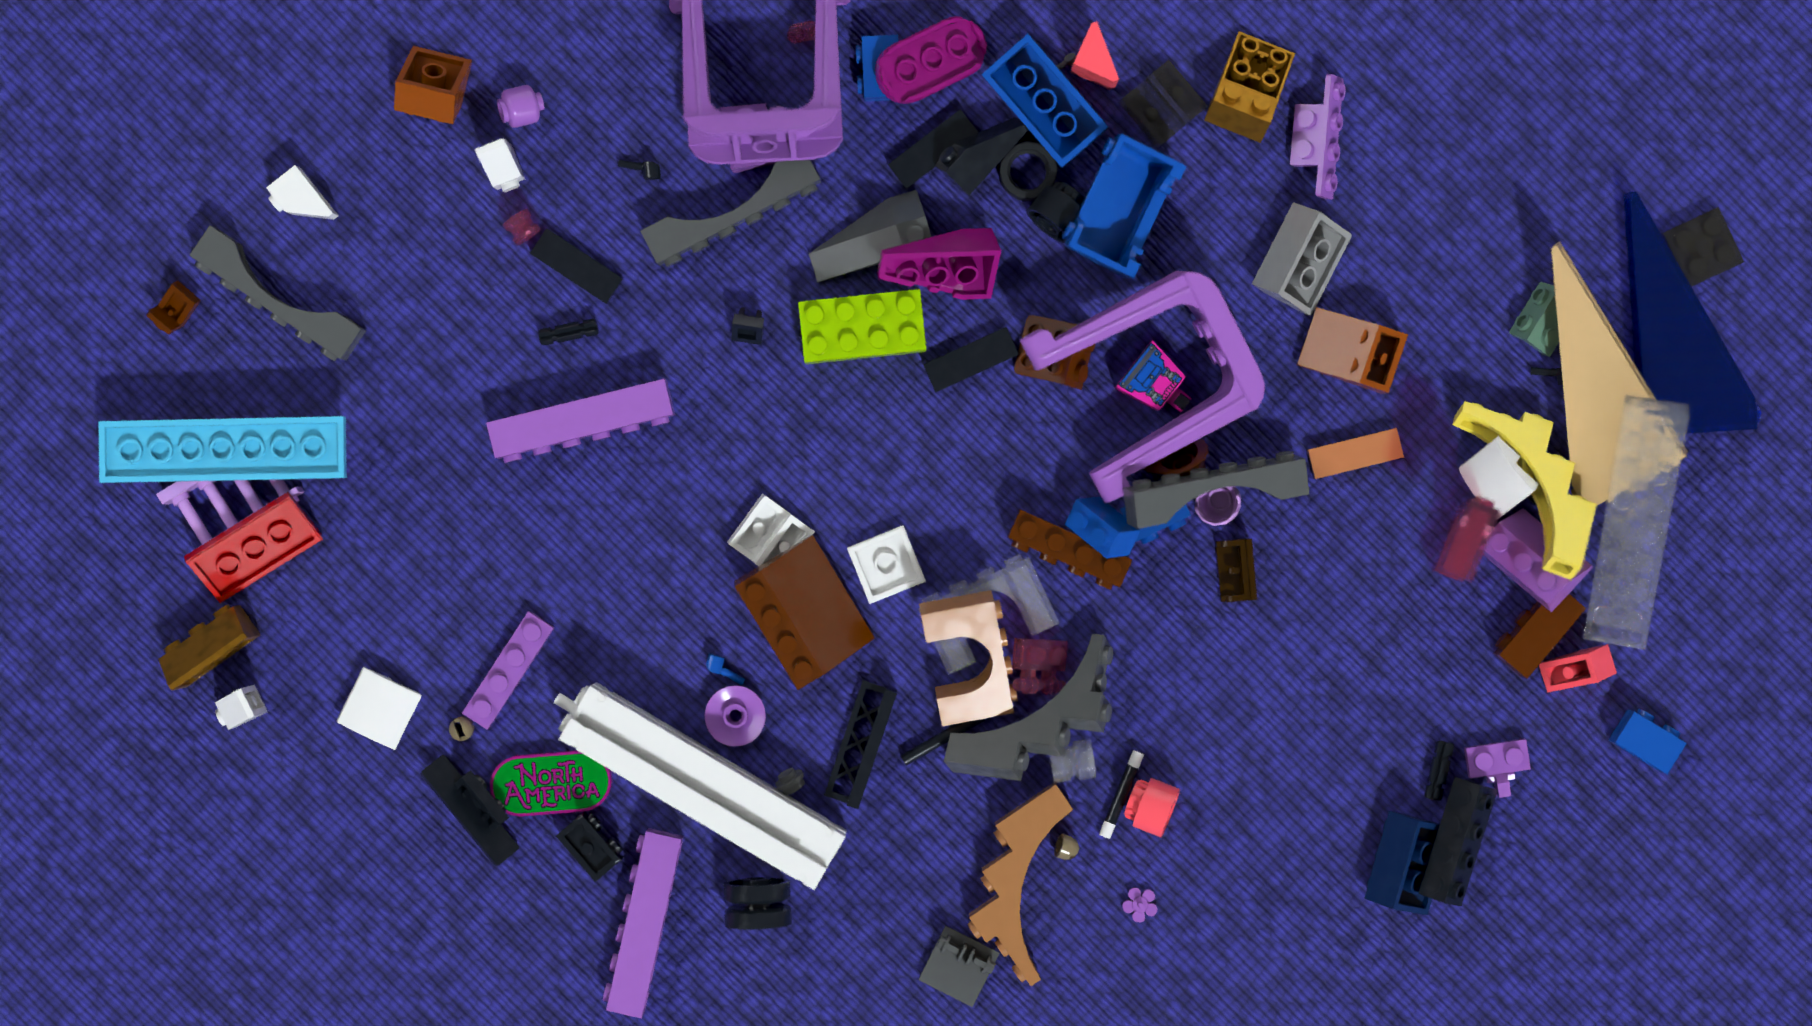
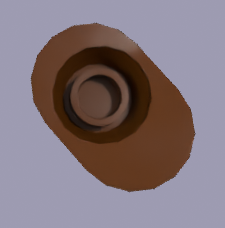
[1142,439,1208,476]

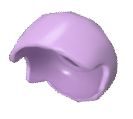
[1194,486,1241,526]

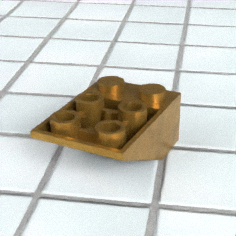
[1204,31,1295,143]

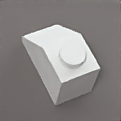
[475,138,525,192]
[266,165,338,220]
[215,685,268,730]

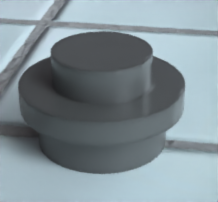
[775,768,805,795]

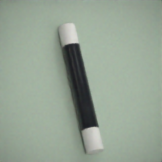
[1099,750,1144,839]

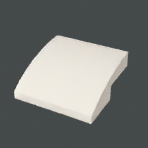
[1459,436,1539,520]
[727,493,815,566]
[337,667,422,750]

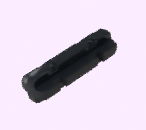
[538,319,599,345]
[1424,741,1454,801]

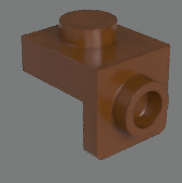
[146,281,201,334]

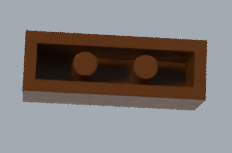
[1493,594,1586,679]

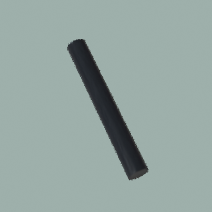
[900,719,985,766]

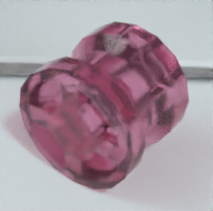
[503,209,541,246]

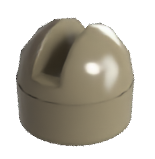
[449,716,474,741]
[1054,834,1080,860]

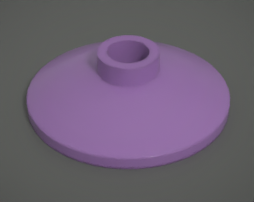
[705,685,766,747]

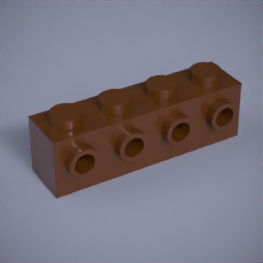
[1007,509,1132,590]

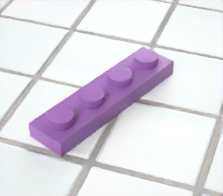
[462,611,555,730]

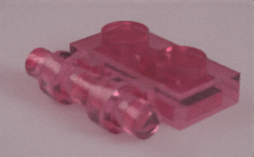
[1012,638,1068,695]

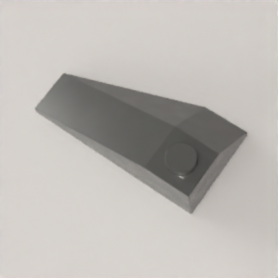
[809,190,931,283]

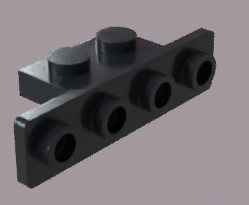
[420,755,519,866]

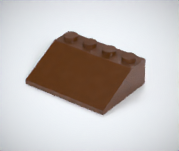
[734,534,875,690]

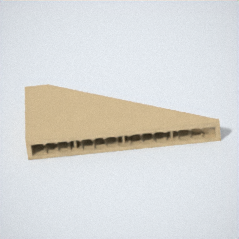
[1551,241,1688,505]

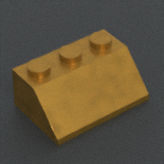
[158,604,261,691]

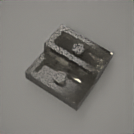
[1118,60,1208,149]

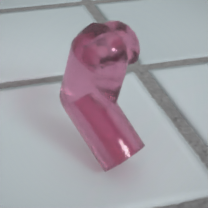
[787,20,815,44]

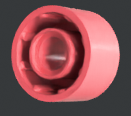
[1124,778,1180,838]

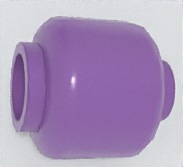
[497,85,544,128]

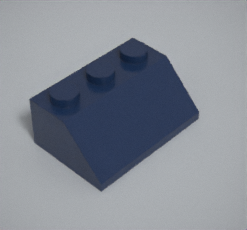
[1364,811,1440,915]

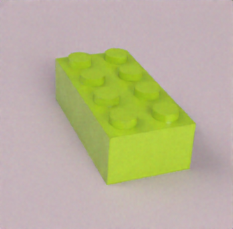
[798,289,926,364]

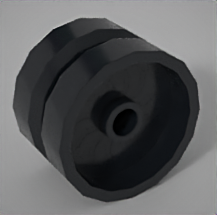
[723,877,792,930]

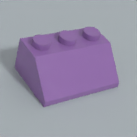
[1478,508,1593,612]

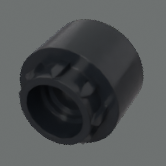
[1026,182,1085,243]

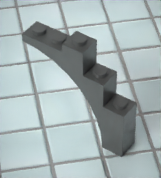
[944,634,1113,781]

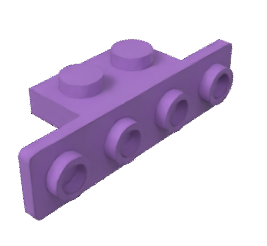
[1290,74,1346,200]

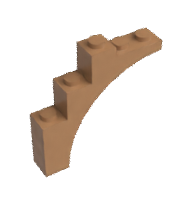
[967,782,1073,986]

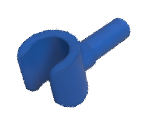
[706,654,745,685]

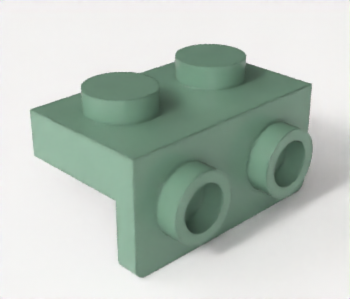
[1509,282,1559,357]

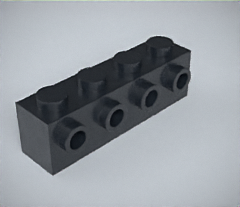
[1418,777,1498,906]

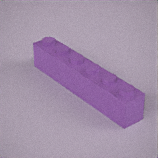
[486,379,675,463]
[603,828,684,1018]

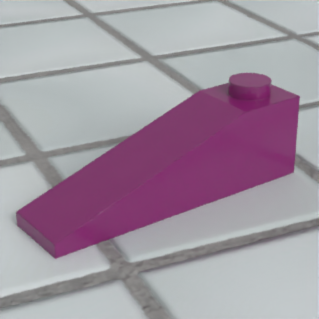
[877,228,1001,300]

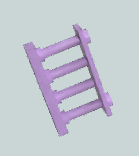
[156,480,305,550]

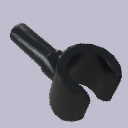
[618,159,661,180]
[1530,367,1563,385]

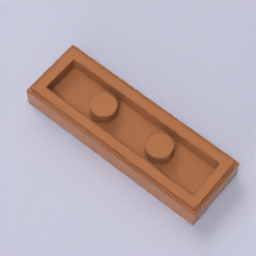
[1307,428,1404,479]

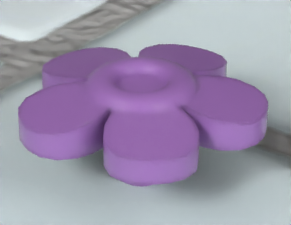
[1122,887,1157,923]

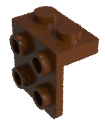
[1014,315,1096,390]

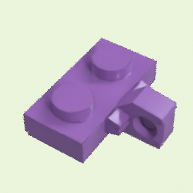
[1464,739,1531,798]

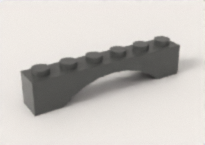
[640,160,821,267]
[189,225,367,361]
[1123,451,1309,529]

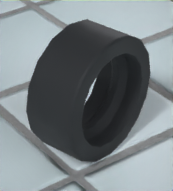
[999,141,1057,201]

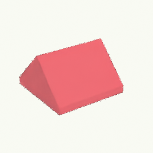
[1070,22,1119,90]

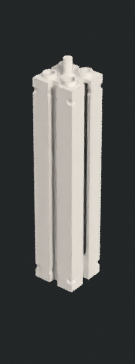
[554,682,847,890]

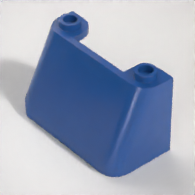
[1062,134,1187,279]

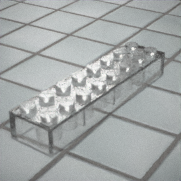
[1583,395,1689,650]

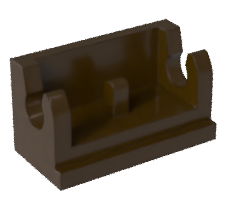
[1215,538,1257,602]

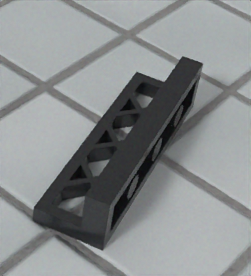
[824,680,897,809]

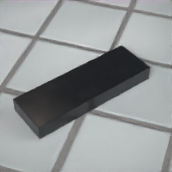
[888,109,978,190]
[530,228,624,304]
[923,327,1019,392]

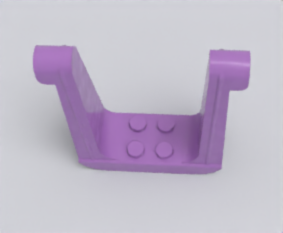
[669,0,851,164]
[1020,270,1265,503]

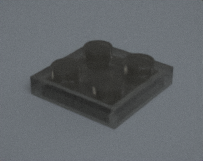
[1661,207,1744,289]

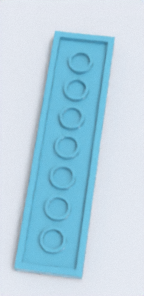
[98,416,347,483]

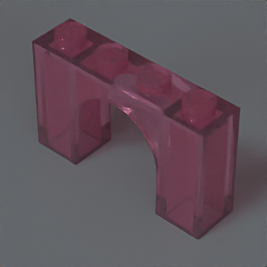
[1432,496,1500,582]

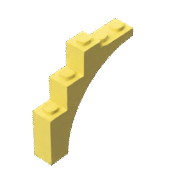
[1452,401,1597,580]

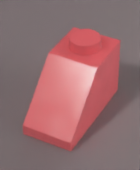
[1539,644,1617,693]

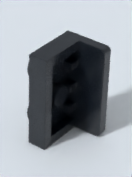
[556,811,624,882]

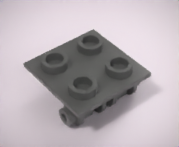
[918,925,1000,1007]

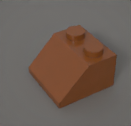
[394,46,472,124]

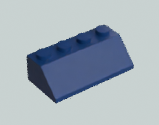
[981,34,1109,168]

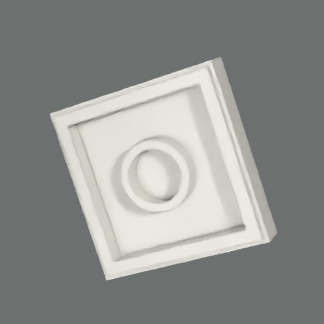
[847,525,926,604]

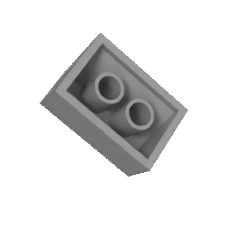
[1252,202,1352,316]

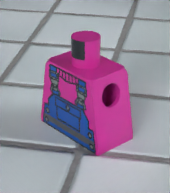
[1114,341,1192,413]

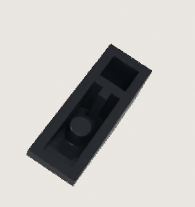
[934,117,1029,196]

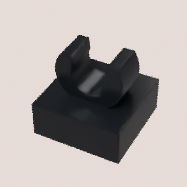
[731,307,764,345]

